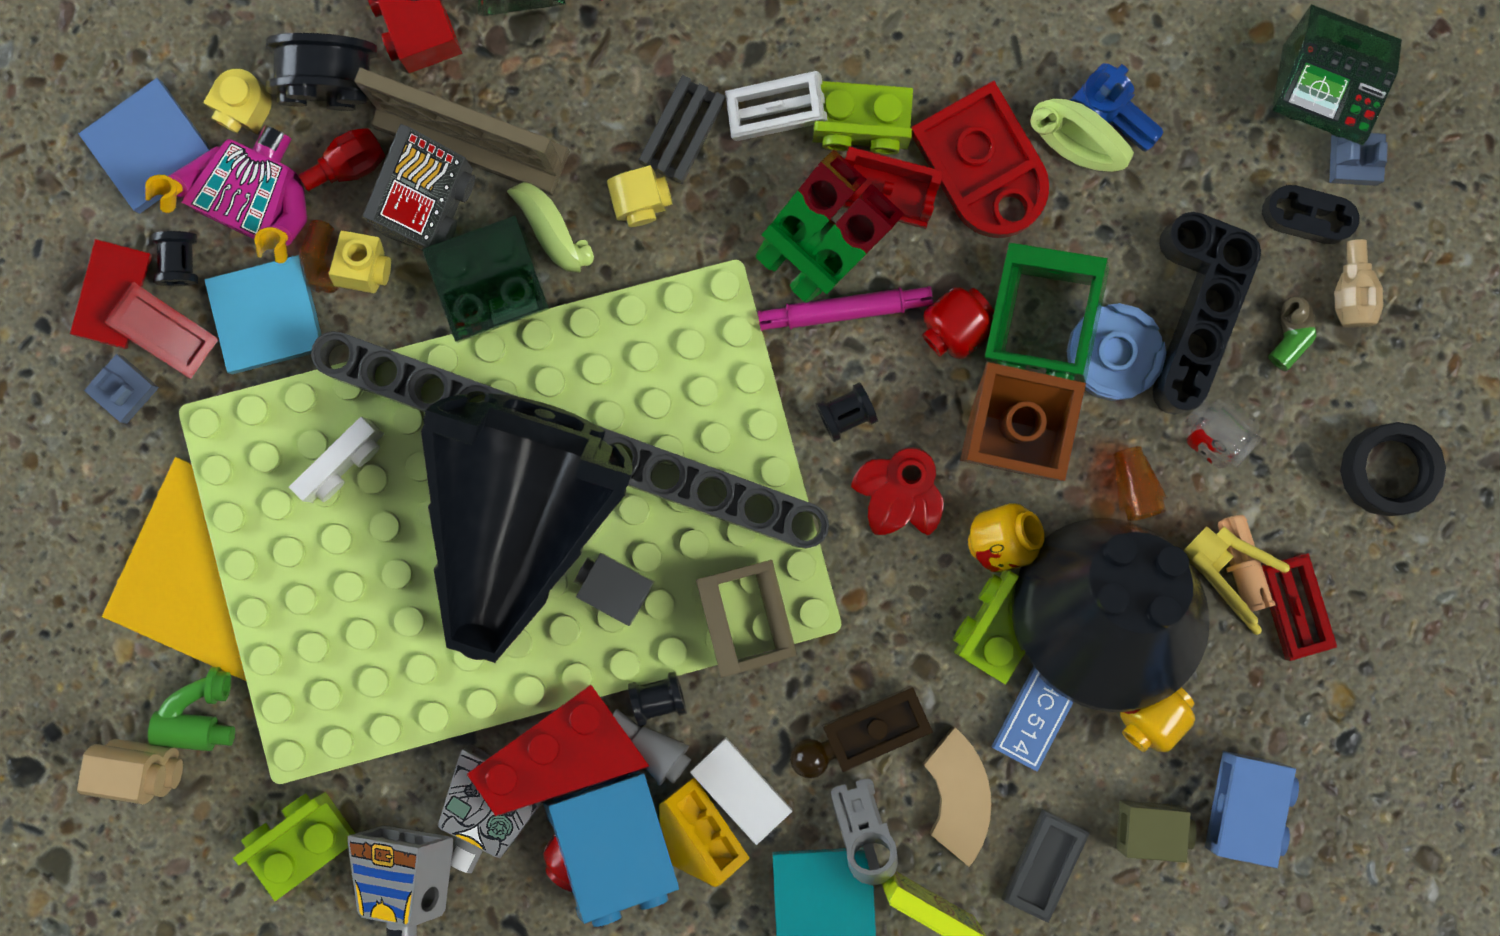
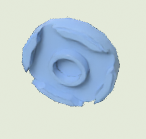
[1066,303,1166,401]

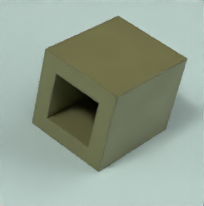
[1116,800,1196,863]

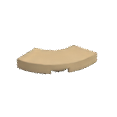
[922,726,991,867]

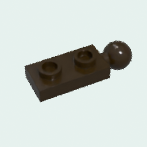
[790,686,933,779]

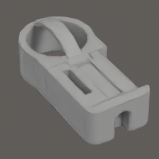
[831,778,898,885]

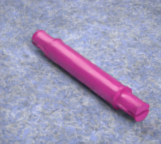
[758,286,933,331]

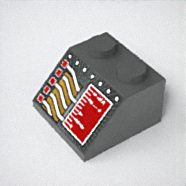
[362,124,475,257]

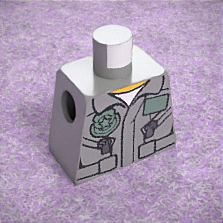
[438,744,542,873]

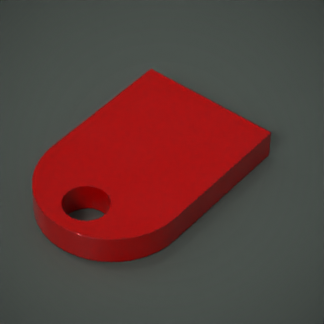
[911,81,1049,238]

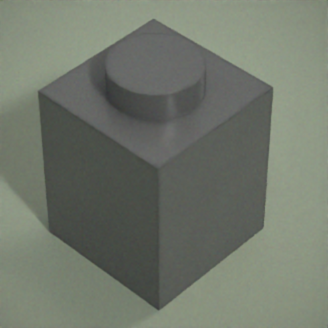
[574,553,655,626]

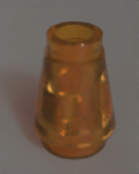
[1113,446,1168,522]

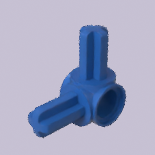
[1070,63,1163,152]

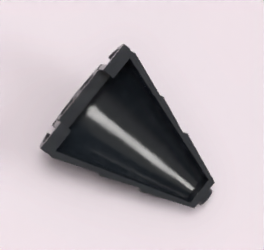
[421,393,632,663]

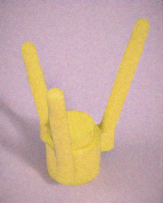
[1183,526,1290,635]

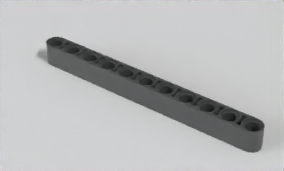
[311,331,829,549]

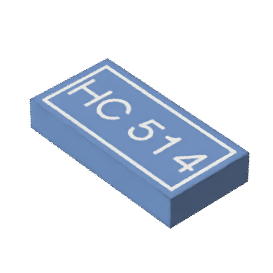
[991,666,1073,771]

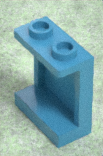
[543,771,679,927]

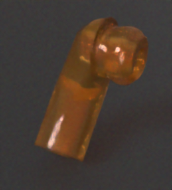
[299,220,339,294]

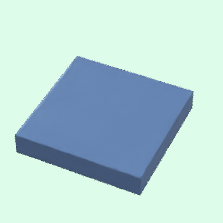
[78,78,211,214]

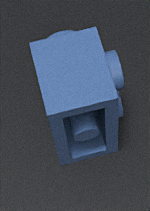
[1205,751,1299,869]

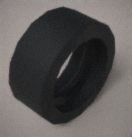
[1340,422,1446,516]

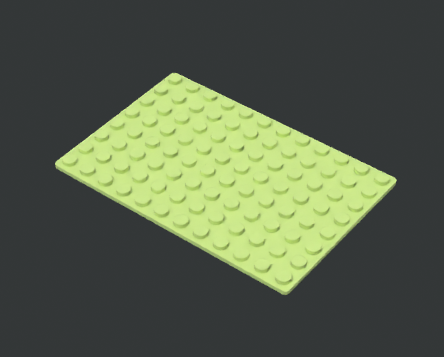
[179,260,841,784]

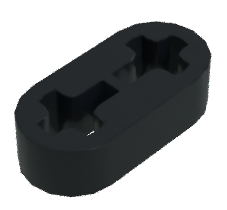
[1262,185,1360,244]

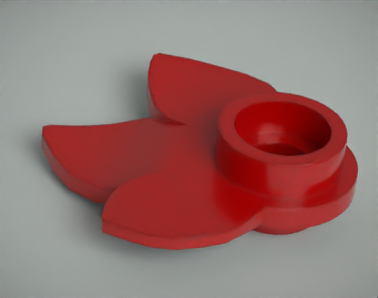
[851,447,944,535]

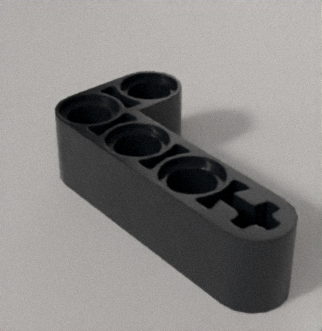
[1152,212,1261,415]

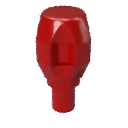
[298,128,385,192]

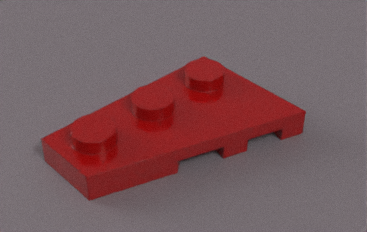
[467,685,649,816]

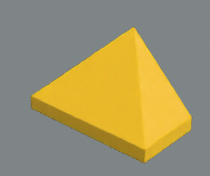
[659,778,750,887]

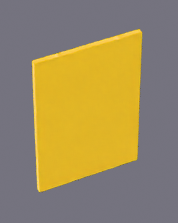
[102,457,246,681]

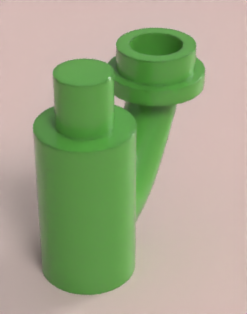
[148,667,235,751]

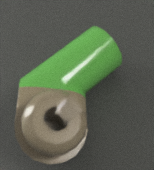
[1268,296,1316,372]

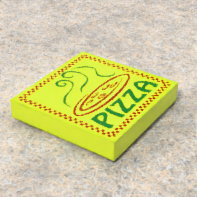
[882,871,986,936]

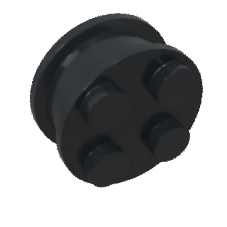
[266,33,377,111]

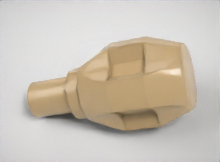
[1334,239,1383,328]

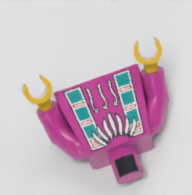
[145,125,307,263]

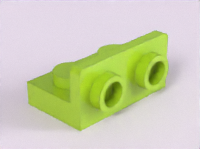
[812,81,913,155]
[953,571,1026,685]
[233,792,356,901]

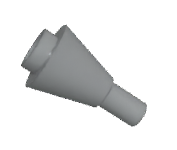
[613,709,691,786]

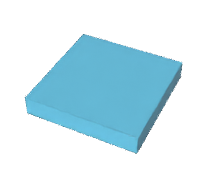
[204,255,322,374]

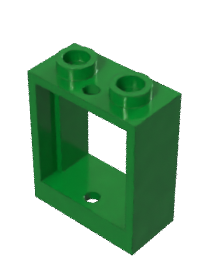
[985,242,1109,383]

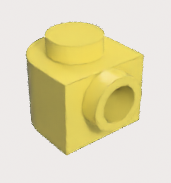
[203,69,272,134]
[607,165,673,227]
[329,230,391,293]

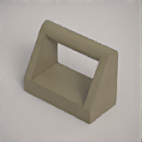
[696,560,797,678]

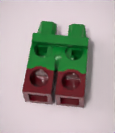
[755,150,904,303]

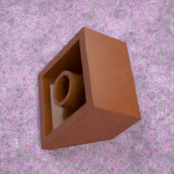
[960,362,1086,481]

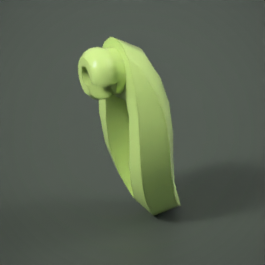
[1031,99,1134,172]
[507,182,594,273]

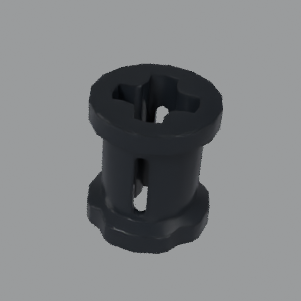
[151,231,198,286]
[815,382,878,442]
[628,671,687,727]

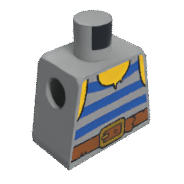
[348,825,453,936]

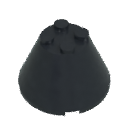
[1012,518,1210,712]

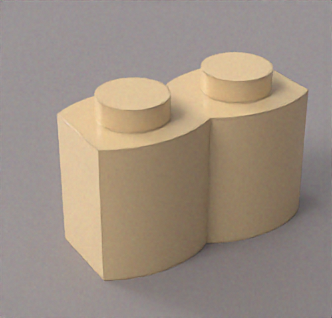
[77,739,183,805]

